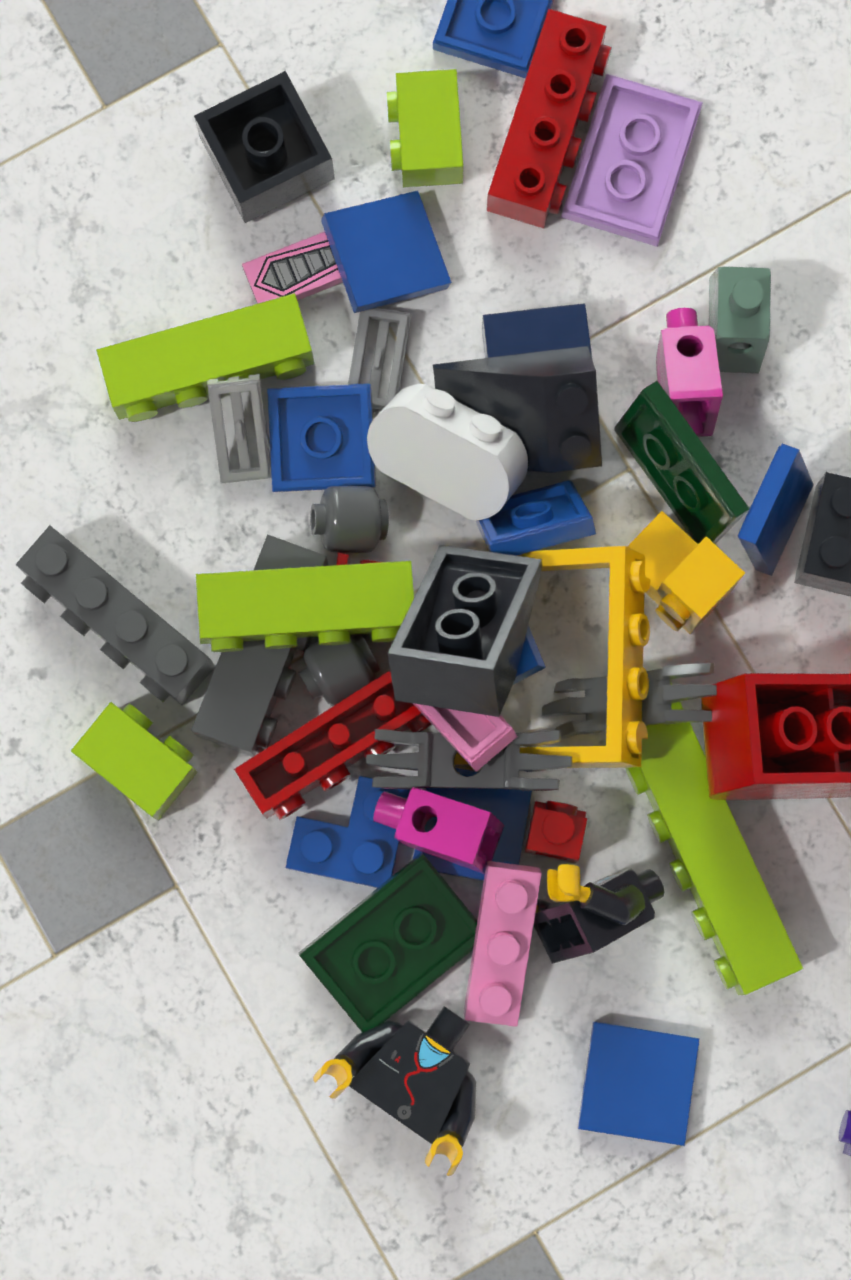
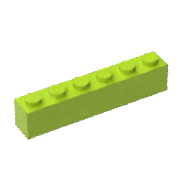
[625,681,803,995]

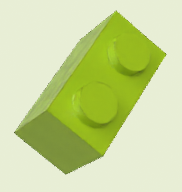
[387,69,463,188]
[71,702,198,821]

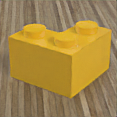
[627,511,745,634]

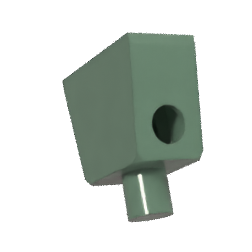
[708,266,771,373]

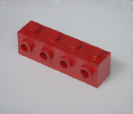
[487,9,612,229]
[234,671,432,820]

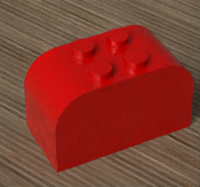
[701,673,851,800]

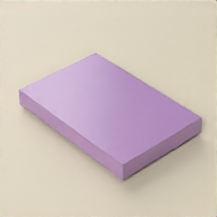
[561,74,703,247]

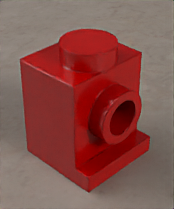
[524,801,588,864]

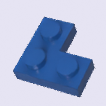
[285,776,410,888]

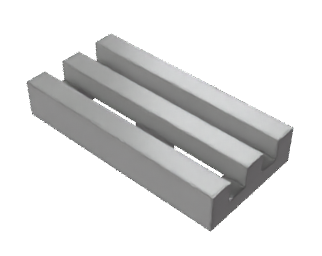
[348,308,411,413]
[207,374,272,484]

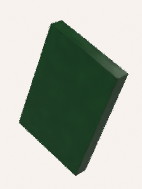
[614,381,750,544]
[299,852,478,1032]

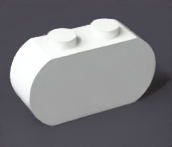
[367,384,528,520]

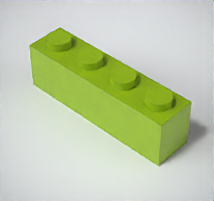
[96,293,315,422]
[196,561,414,652]

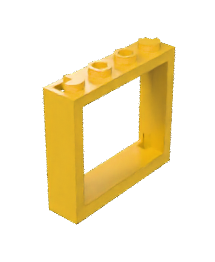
[454,546,651,770]

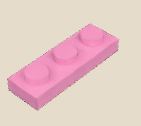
[463,861,542,1027]

